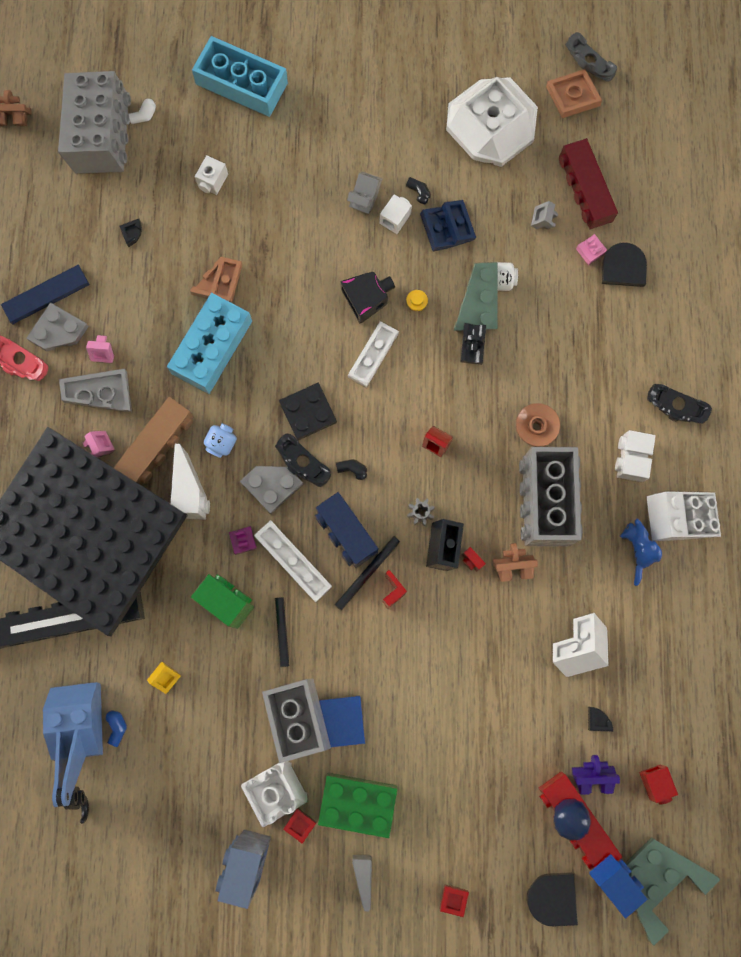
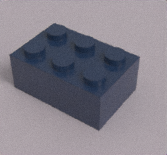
[315,492,379,568]

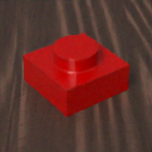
[462,547,486,572]
[283,808,317,844]
[439,885,469,917]

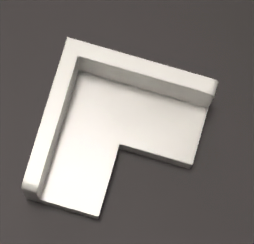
[553,613,608,677]

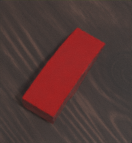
[422,426,453,457]

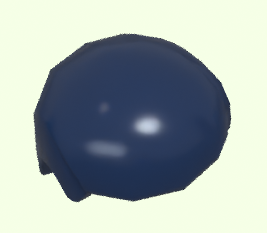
[553,799,591,840]

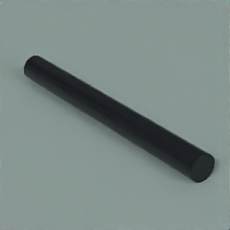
[335,536,400,610]

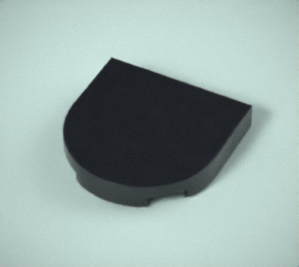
[602,243,647,287]
[527,872,578,927]

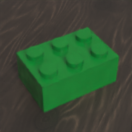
[191,574,254,629]
[318,773,398,838]

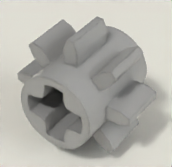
[407,498,435,526]

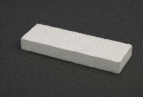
[348,321,399,388]

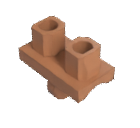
[0,90,32,126]
[493,543,538,582]

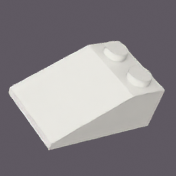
[171,444,210,520]

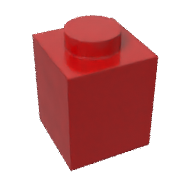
[639,764,678,805]

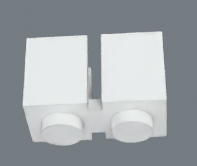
[615,430,656,482]

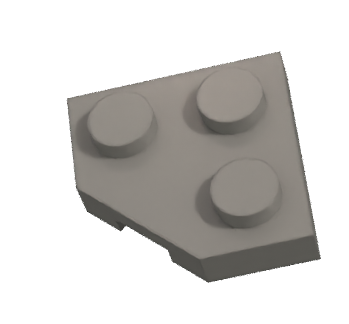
[26,303,89,351]
[240,466,303,514]

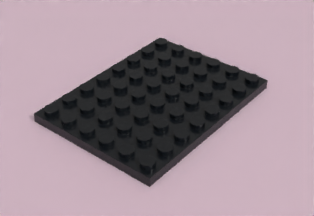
[0,427,188,637]

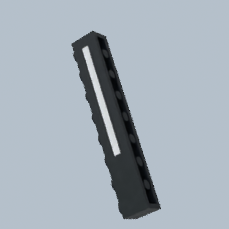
[0,592,145,649]

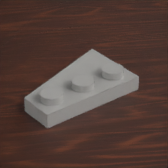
[59,369,132,413]

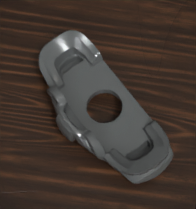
[565,32,617,81]

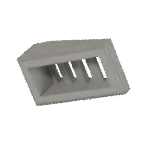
[352,855,372,912]

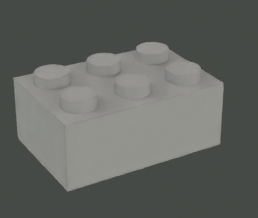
[262,679,331,763]

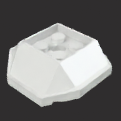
[446,77,538,167]

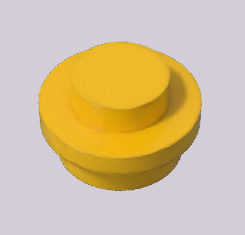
[406,290,428,311]

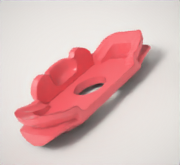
[0,336,48,381]

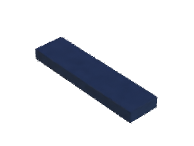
[1,264,90,325]

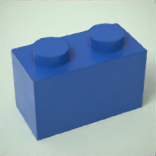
[589,854,648,919]

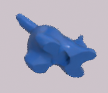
[620,519,662,586]

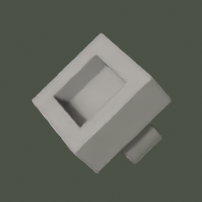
[531,201,558,229]

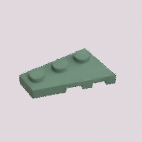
[454,262,498,331]

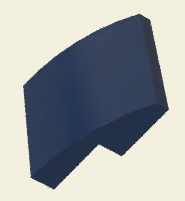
[420,200,476,252]

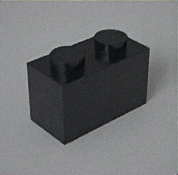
[426,519,464,571]

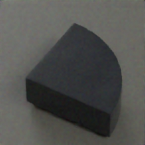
[120,218,142,247]
[588,706,613,732]

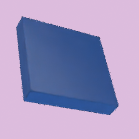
[319,696,365,747]

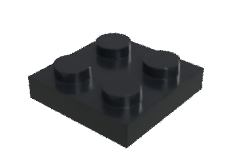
[279,382,337,440]

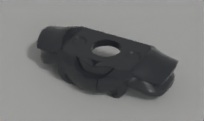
[647,384,712,423]
[275,433,331,487]

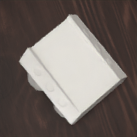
[241,761,307,827]

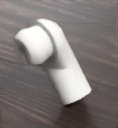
[129,99,156,124]

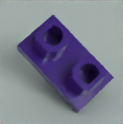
[572,755,620,795]

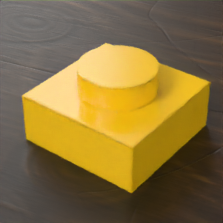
[147,662,181,694]

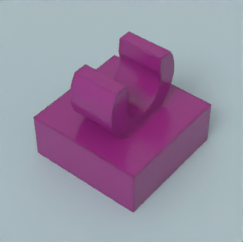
[229,526,257,555]

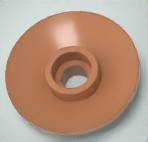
[516,403,560,447]

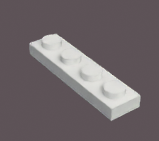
[254,520,332,602]

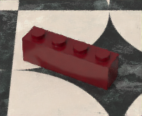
[559,138,618,230]

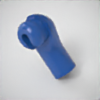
[106,710,127,747]

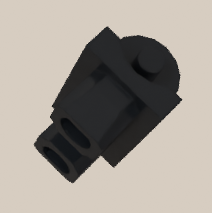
[460,323,486,365]

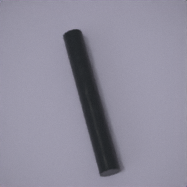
[275,597,289,667]

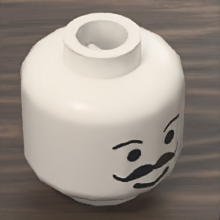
[497,262,518,291]

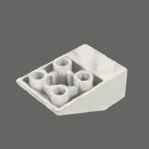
[646,492,721,541]

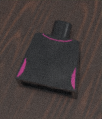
[340,272,395,324]

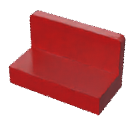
[382,570,407,609]

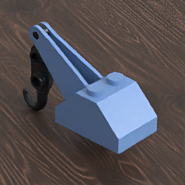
[43,682,103,824]

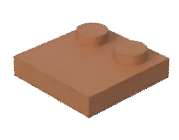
[546,69,602,118]

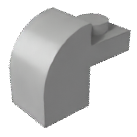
[347,172,383,214]

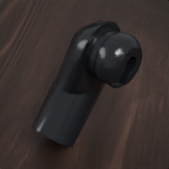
[406,177,431,204]
[336,459,367,480]

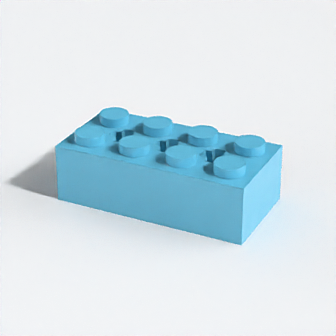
[192,36,288,117]
[167,293,252,394]

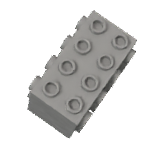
[58,71,131,174]
[519,447,583,547]

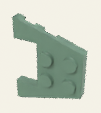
[625,837,720,946]

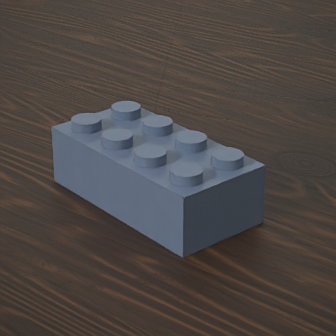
[215,830,271,909]

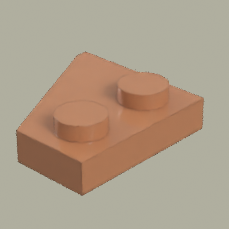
[190,257,243,303]

